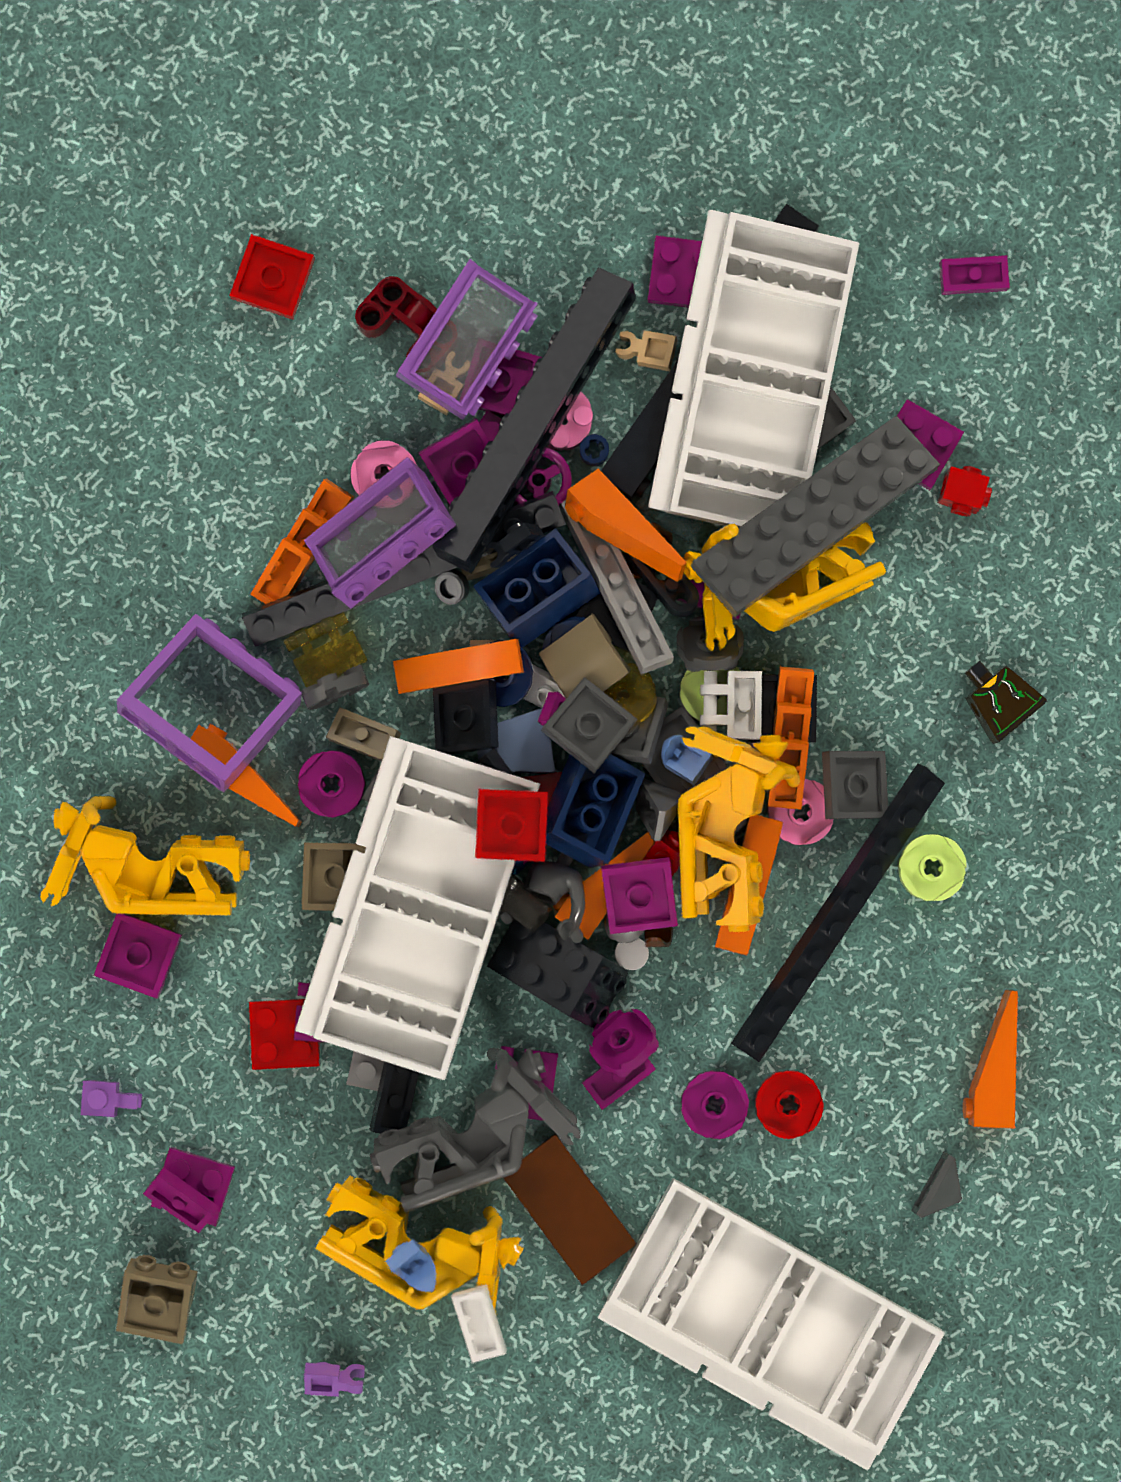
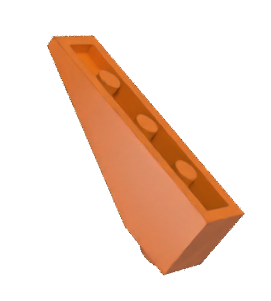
[565,468,687,582]
[178,723,302,828]
[553,832,655,940]
[963,990,1018,1128]

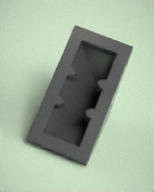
[635,779,683,841]
[911,1152,962,1218]

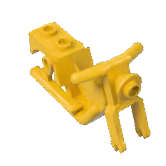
[684,522,886,651]
[678,726,800,932]
[40,796,250,915]
[315,1176,524,1315]

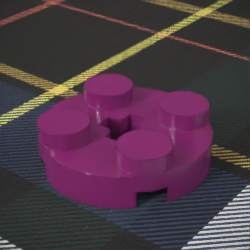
[298,751,366,818]
[589,1009,659,1077]
[681,1070,749,1139]

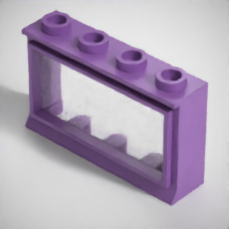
[396,259,538,420]
[304,457,456,608]

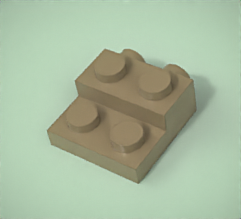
[302,842,366,911]
[116,1255,198,1344]

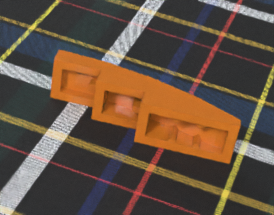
[250,479,354,604]
[393,639,524,694]
[767,666,814,810]
[715,815,783,956]

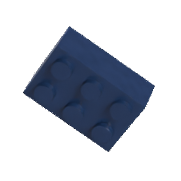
[473,529,600,647]
[546,754,645,868]

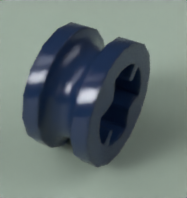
[579,434,609,466]

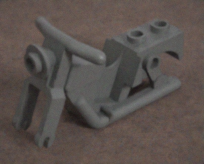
[370,1047,581,1213]

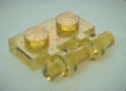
[283,612,368,688]

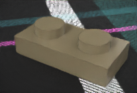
[326,707,401,762]

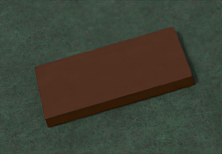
[503,1133,637,1286]

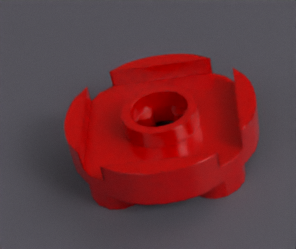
[755,1070,824,1139]

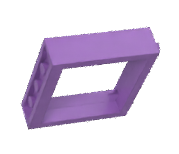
[117,613,302,793]

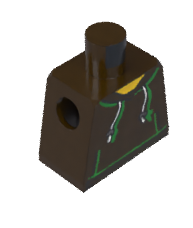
[965,661,1048,744]

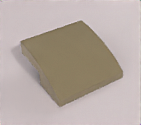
[539,613,631,698]

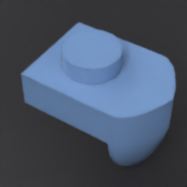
[661,734,713,785]
[385,1239,436,1292]

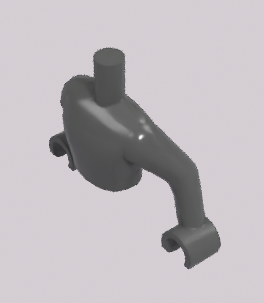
[496,853,585,943]

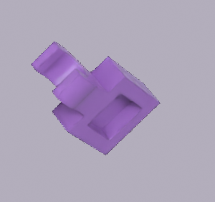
[81,1080,142,1117]
[304,1362,365,1397]

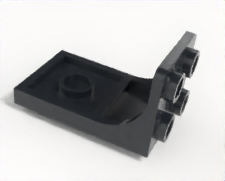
[486,908,628,1029]

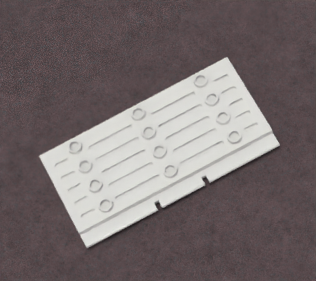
[648,210,859,528]
[295,736,540,1080]
[598,1178,944,1471]

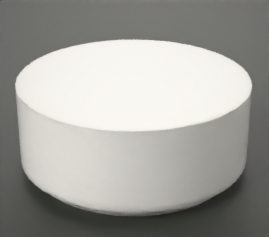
[615,938,649,970]

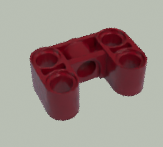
[355,276,459,379]

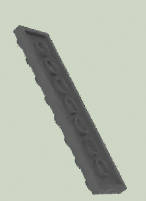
[691,416,940,618]

